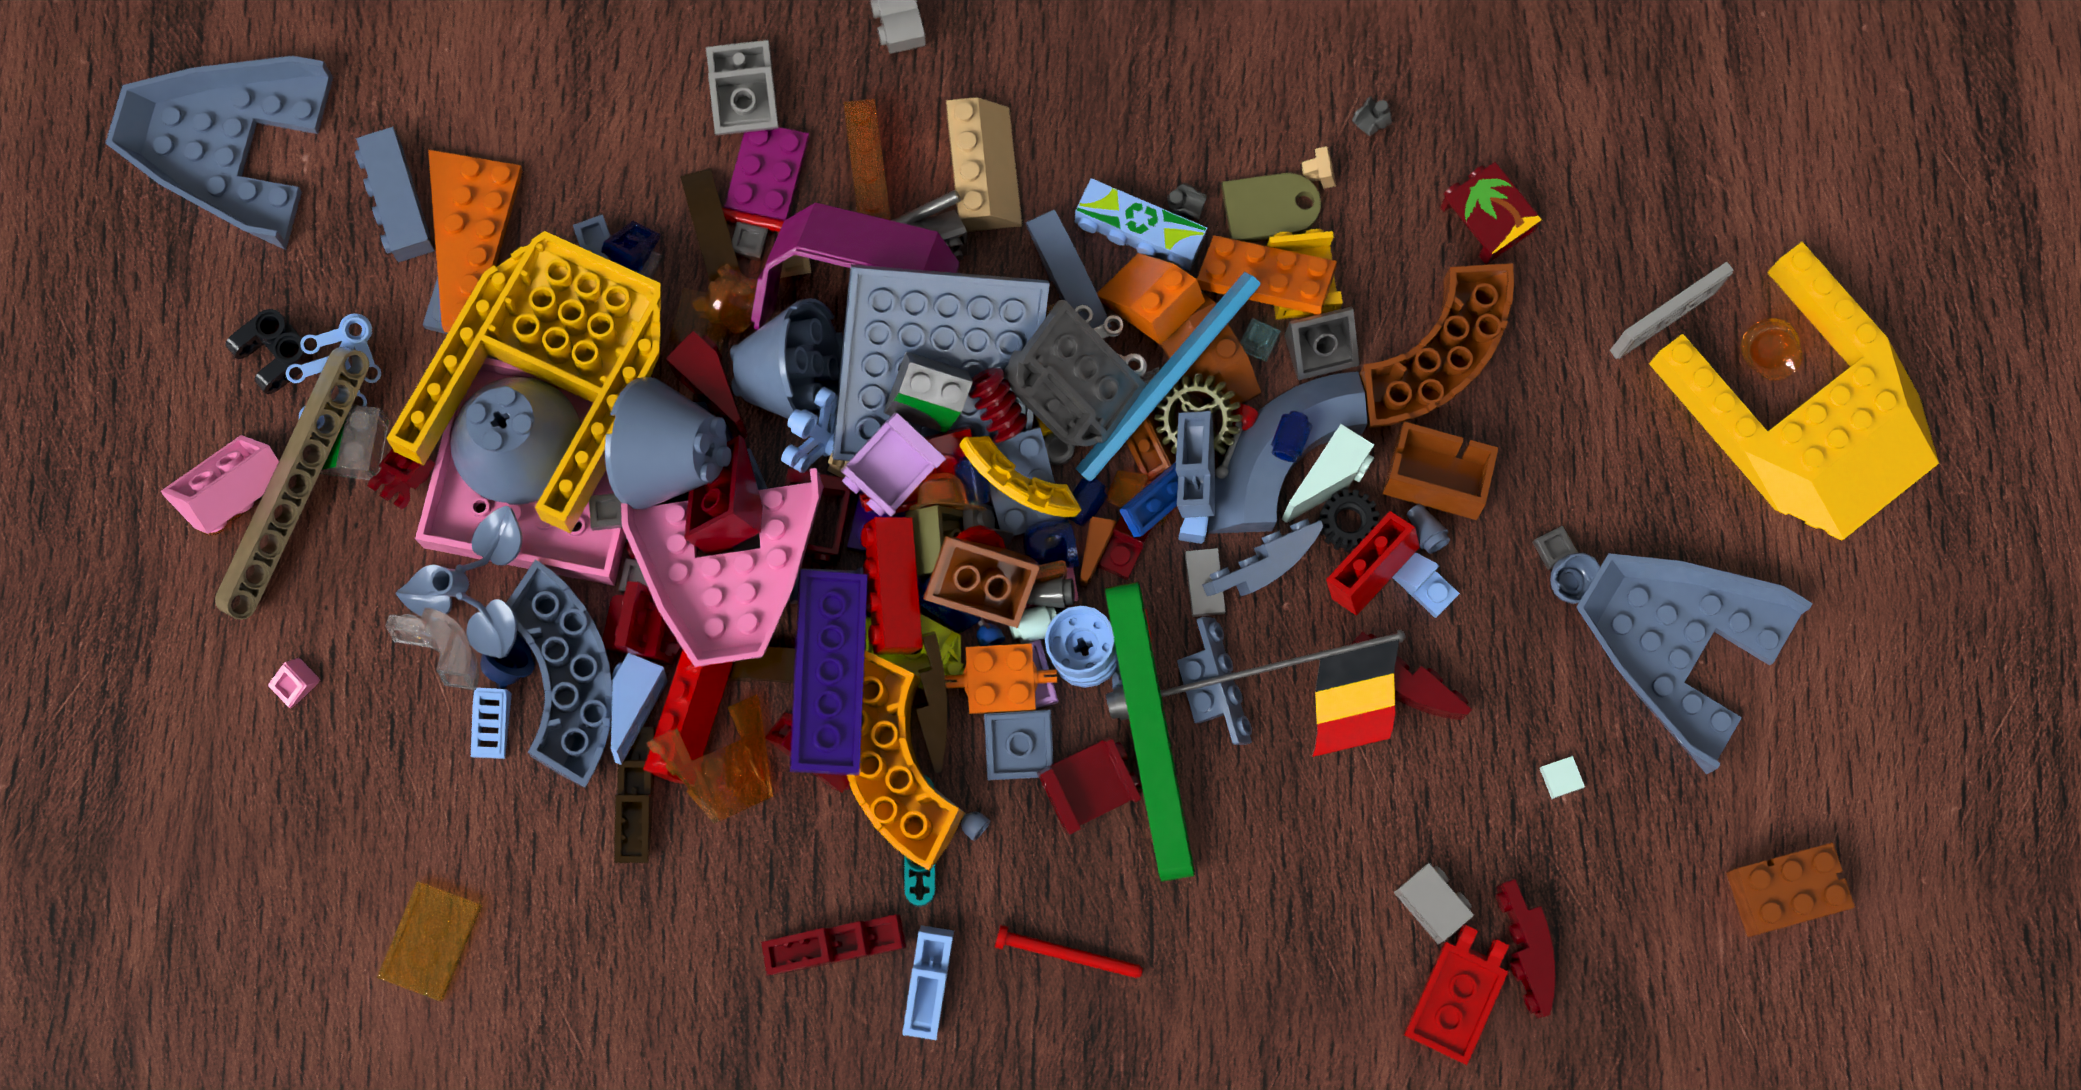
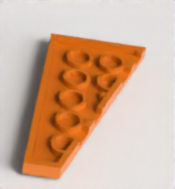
[428,150,523,332]

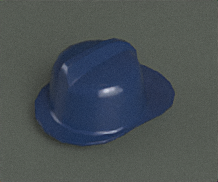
[480,633,535,689]

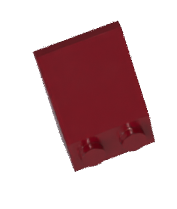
[666,331,748,439]
[684,435,763,556]

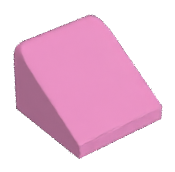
[268,658,320,708]

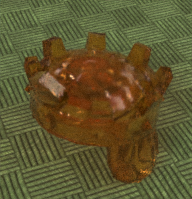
[692,263,758,333]

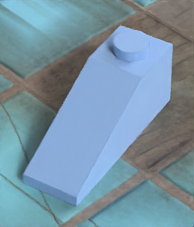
[611,653,668,765]

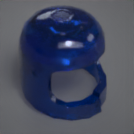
[1023,519,1079,569]

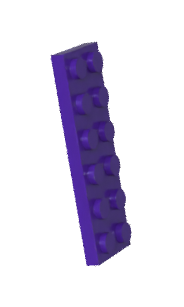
[790,570,868,776]

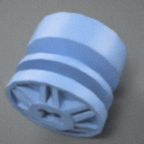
[1045,605,1119,688]

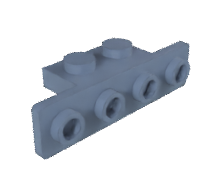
[1177,617,1252,745]

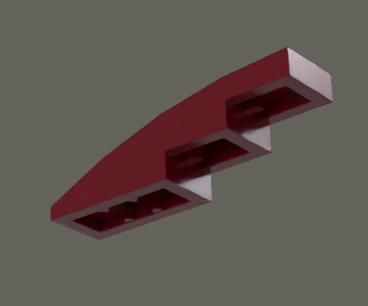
[761,914,906,976]

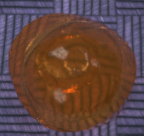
[1741,318,1803,381]

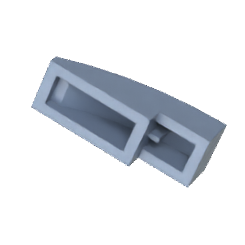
[1175,411,1215,518]

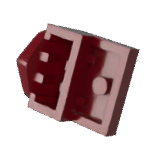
[602,581,683,665]

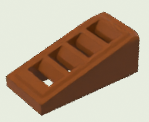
[1079,516,1117,588]

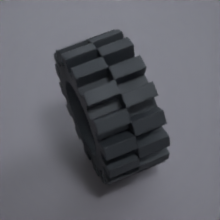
[1318,489,1380,552]

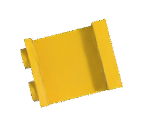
[1267,229,1343,319]

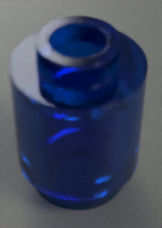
[1271,411,1313,462]
[954,456,991,506]
[1068,478,1108,527]

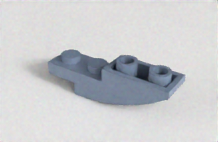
[1202,518,1323,597]

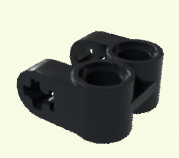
[225,309,313,394]

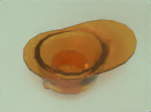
[909,473,987,511]

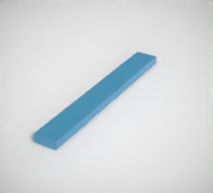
[1075,272,1260,482]

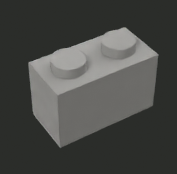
[1394,863,1474,944]

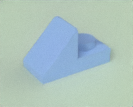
[1392,552,1460,619]

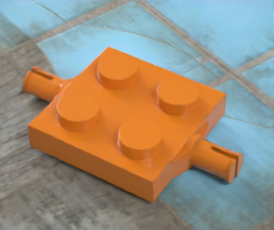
[945,643,1057,714]

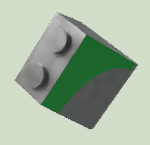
[884,352,973,433]

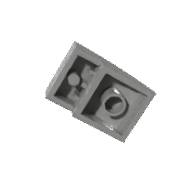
[706,40,778,136]

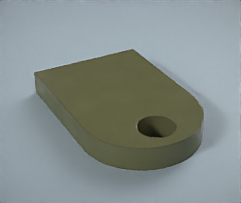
[1221,173,1321,242]

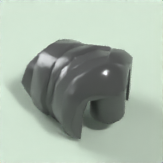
[1352,96,1393,136]
[1167,183,1207,220]

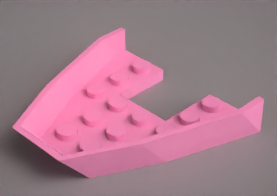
[621,468,824,667]

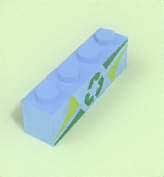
[1075,178,1207,271]

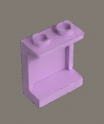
[841,413,946,517]

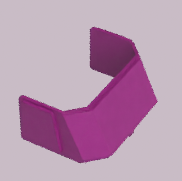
[751,202,960,330]

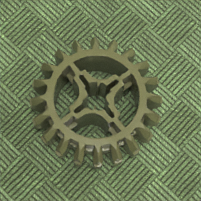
[1155,373,1243,455]

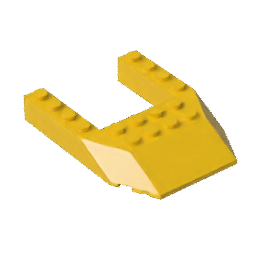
[386,231,661,534]
[1649,242,1939,541]

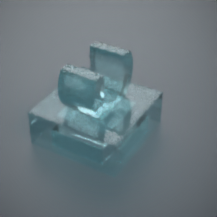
[1240,318,1281,362]

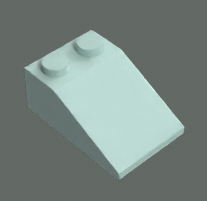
[1281,424,1374,523]

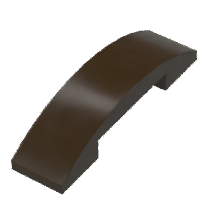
[680,168,744,293]
[728,646,796,684]

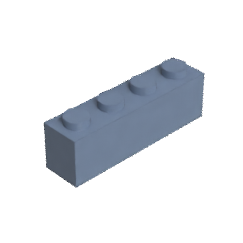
[355,127,435,262]

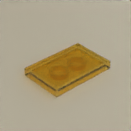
[377,881,482,1002]

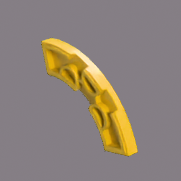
[959,436,1081,517]

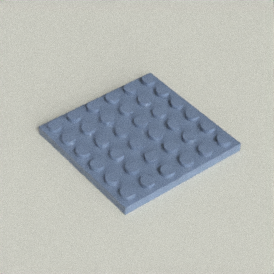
[832,264,1050,461]

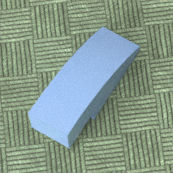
[902,925,954,1040]

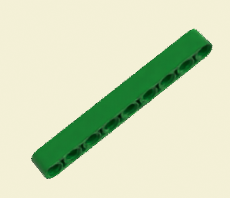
[1105,582,1195,882]

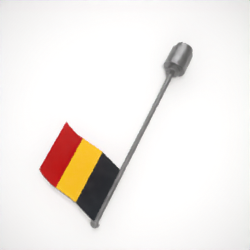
[1106,630,1405,757]

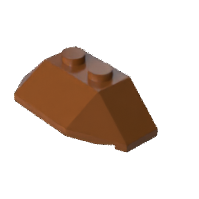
[1161,292,1261,404]

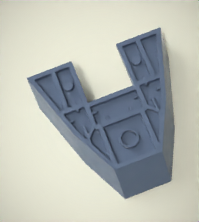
[105,56,333,250]
[1576,553,1813,775]

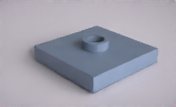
[984,710,1054,780]

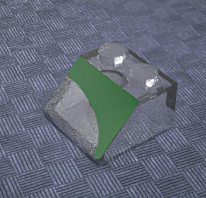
[320,405,390,480]

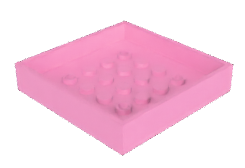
[415,358,626,586]

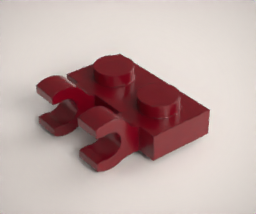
[367,448,436,510]

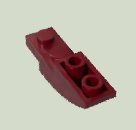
[1352,631,1472,720]
[1496,879,1555,1019]

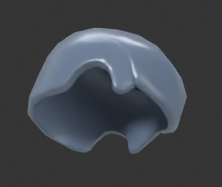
[1550,553,1601,604]

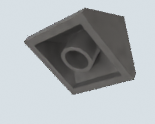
[1285,307,1360,380]

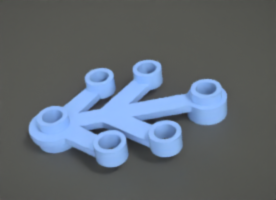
[286,313,381,429]
[781,387,838,473]

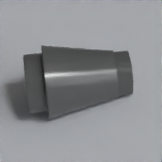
[1027,576,1075,609]

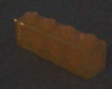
[843,98,891,220]

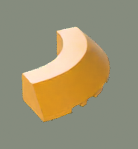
[847,650,964,871]

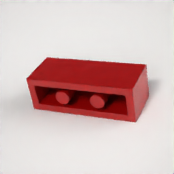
[1326,511,1420,616]

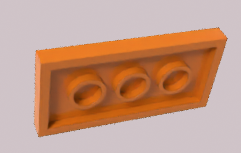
[1197,235,1337,315]

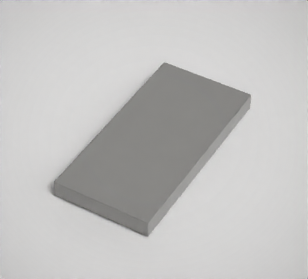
[1610,262,1734,359]

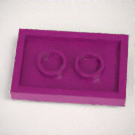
[724,127,809,220]

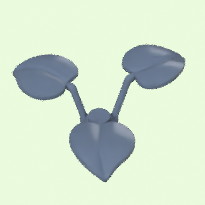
[396,506,523,659]

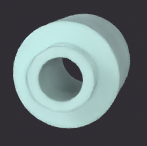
[1009,606,1057,644]

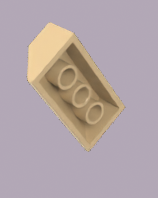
[946,97,1022,232]

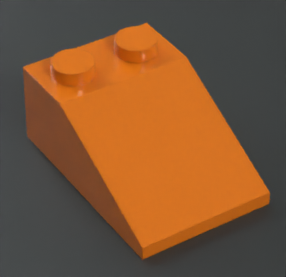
[1097,253,1205,345]

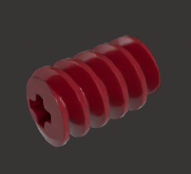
[969,368,1027,443]

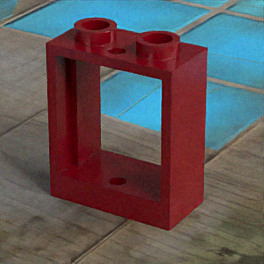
[785,468,854,565]

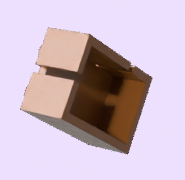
[1383,421,1498,520]
[1726,842,1855,938]

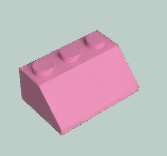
[161,435,279,534]

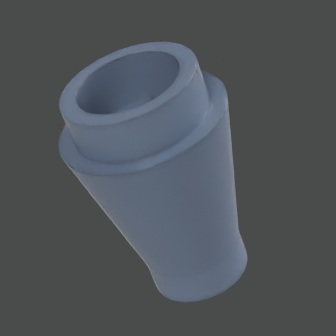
[1406,504,1450,554]

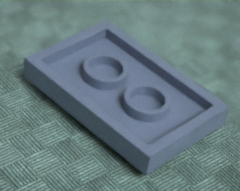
[986,427,1065,536]

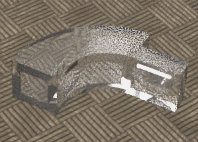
[385,607,479,690]

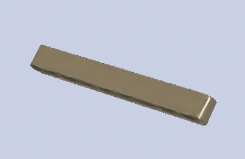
[215,347,369,620]

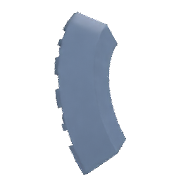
[1208,372,1367,534]
[506,559,612,788]

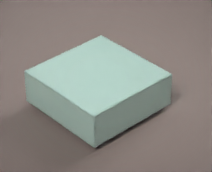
[1540,756,1585,799]

